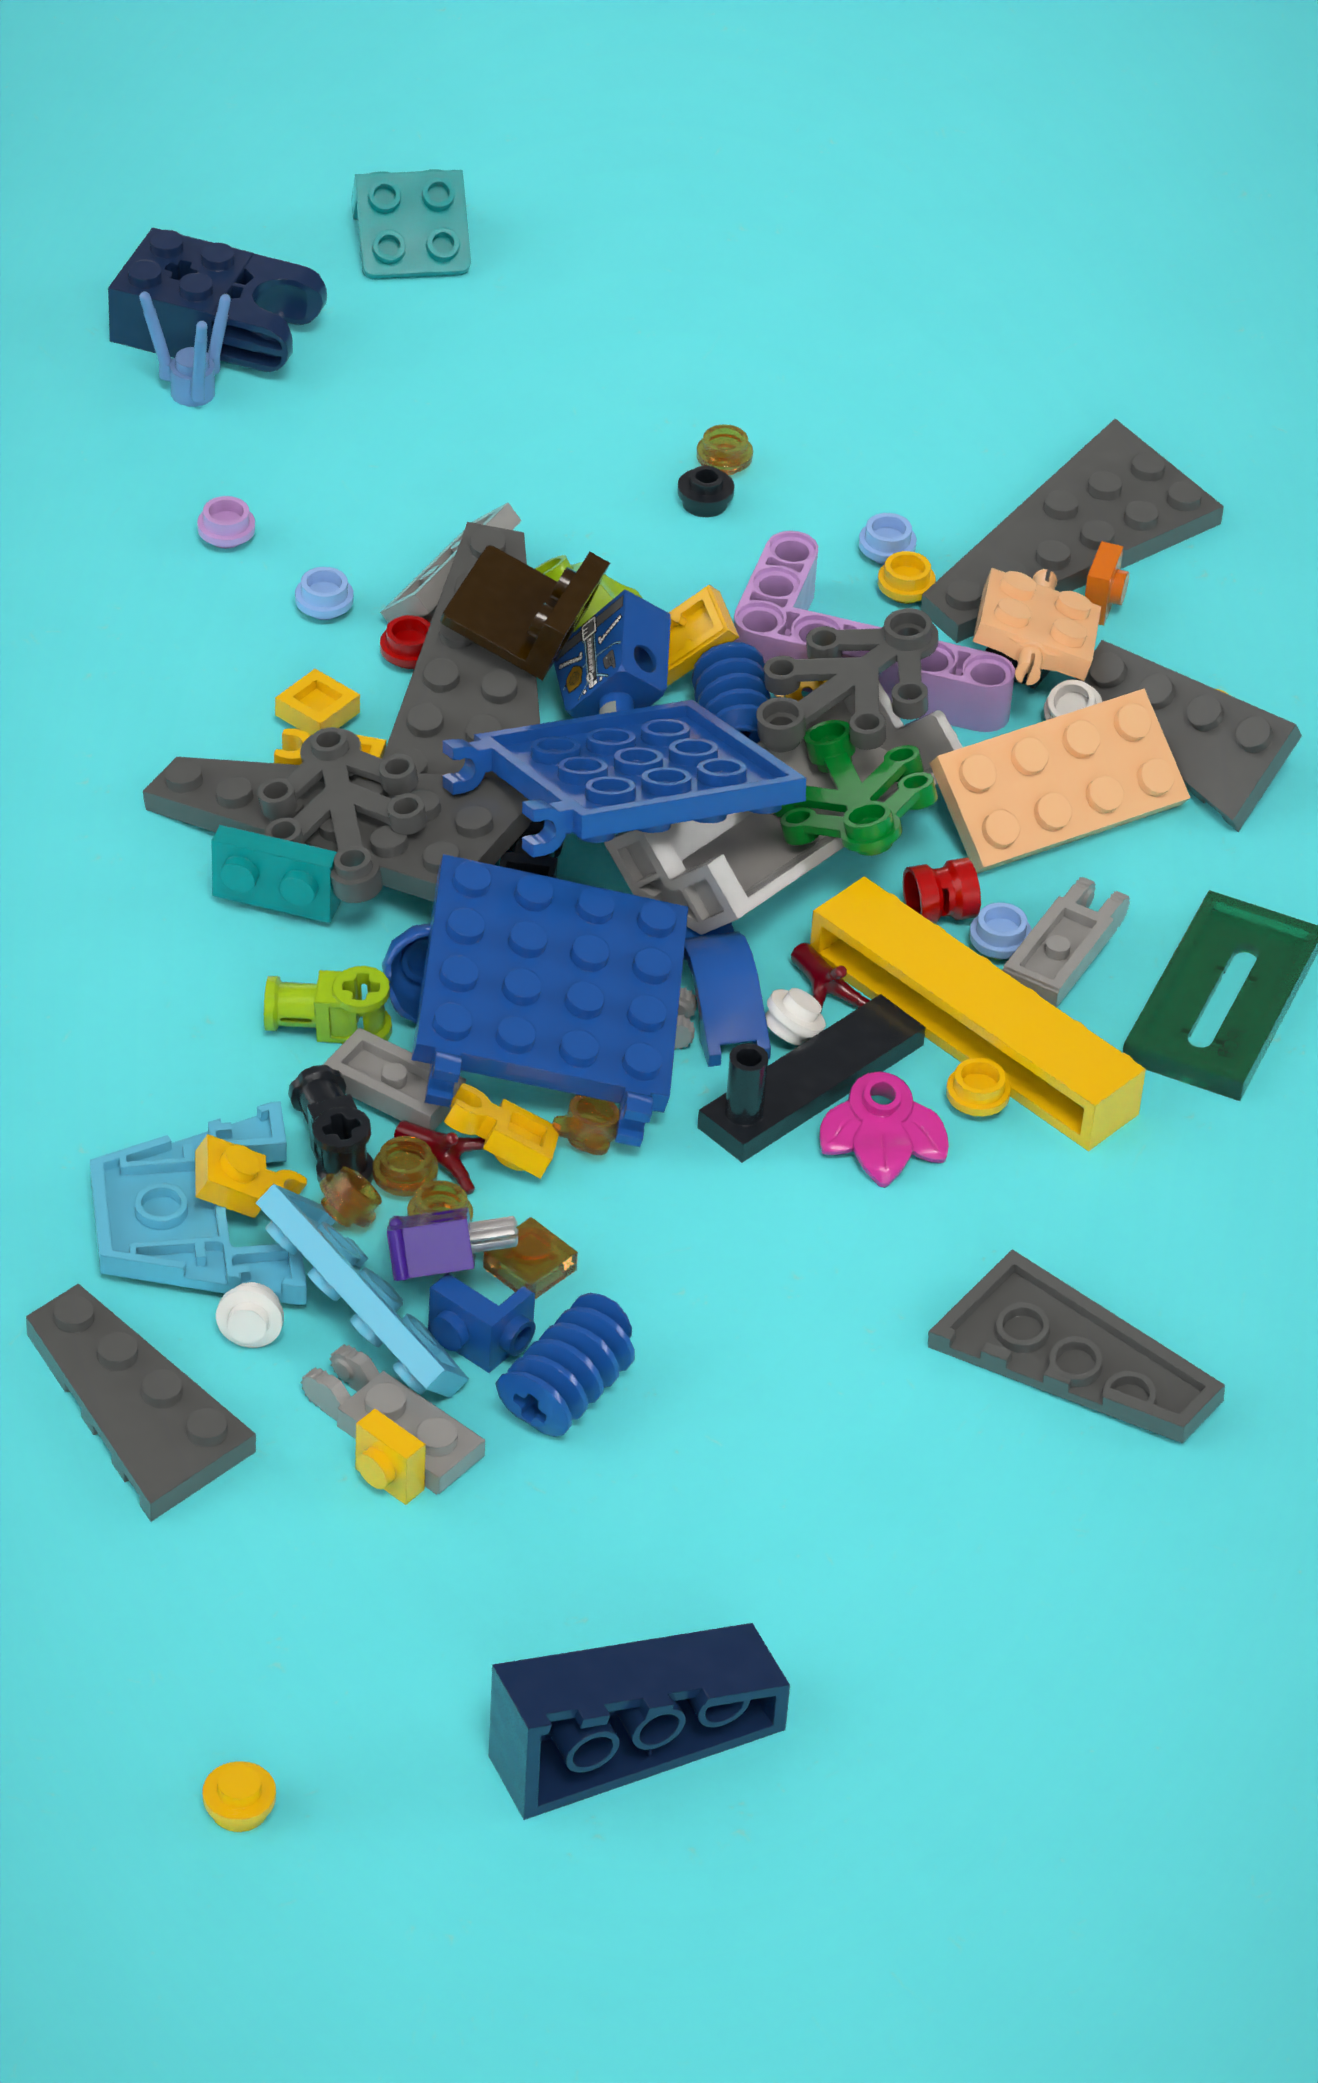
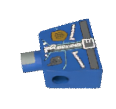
[554,590,671,718]

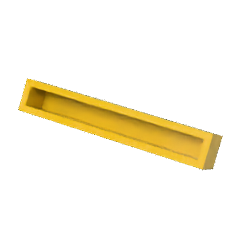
[810,876,1146,1151]

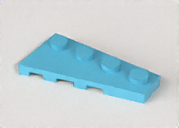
[256,1184,469,1398]

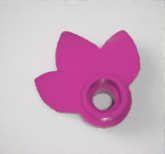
[819,1072,949,1188]

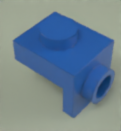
[428,1273,536,1373]

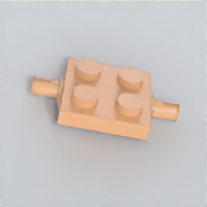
[973,568,1101,685]

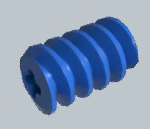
[691,642,771,743]
[495,1293,635,1437]

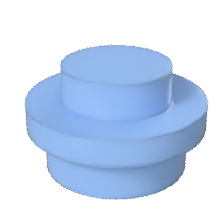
[859,513,917,565]
[295,567,354,620]
[970,903,1032,959]

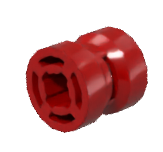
[902,857,981,924]

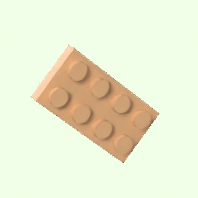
[929,688,1191,874]

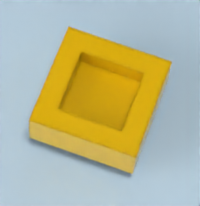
[275,669,360,735]
[355,1409,426,1505]

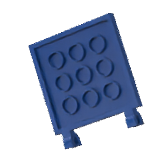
[443,700,806,857]
[411,854,688,1147]

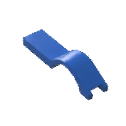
[683,923,771,1067]

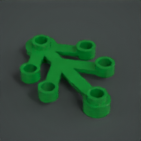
[773,720,938,856]

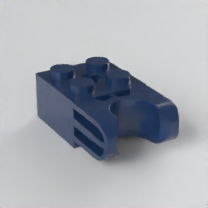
[108,227,327,372]

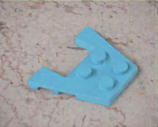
[90,1101,307,1305]

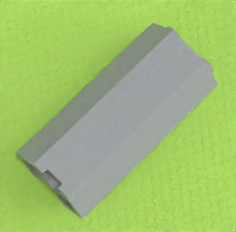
[604,682,963,935]

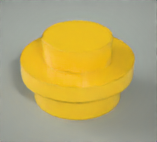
[877,551,936,604]
[946,1058,1011,1116]
[203,1761,276,1832]

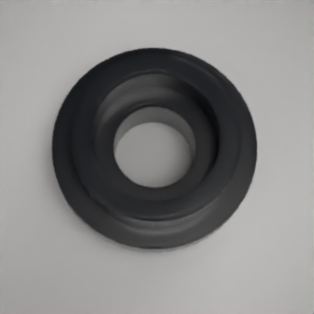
[677,466,735,517]

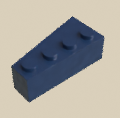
[489,1623,790,1820]

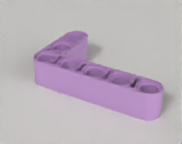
[733,531,1015,732]

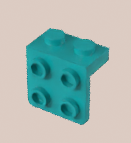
[351,169,471,279]
[211,825,341,923]

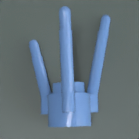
[139,291,231,407]

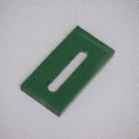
[1123,890,1318,1101]

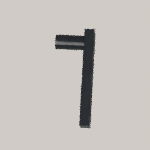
[697,994,926,1163]

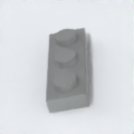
[380,503,522,624]

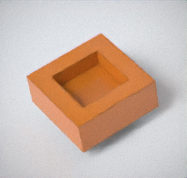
[1085,541,1130,626]

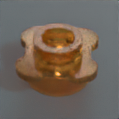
[552,1095,619,1155]

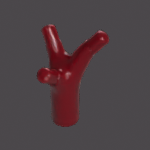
[791,943,870,1013]
[394,1120,485,1195]

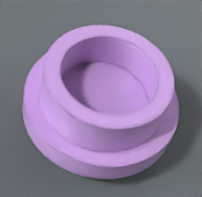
[197,496,255,549]

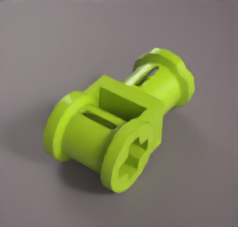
[264,966,392,1044]

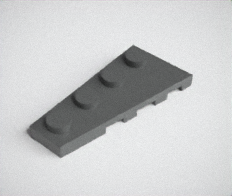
[1075,640,1302,832]
[928,1249,1225,1443]
[26,1284,256,1522]

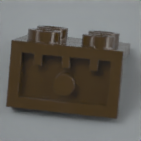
[440,545,610,681]

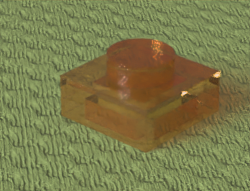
[483,1217,578,1299]

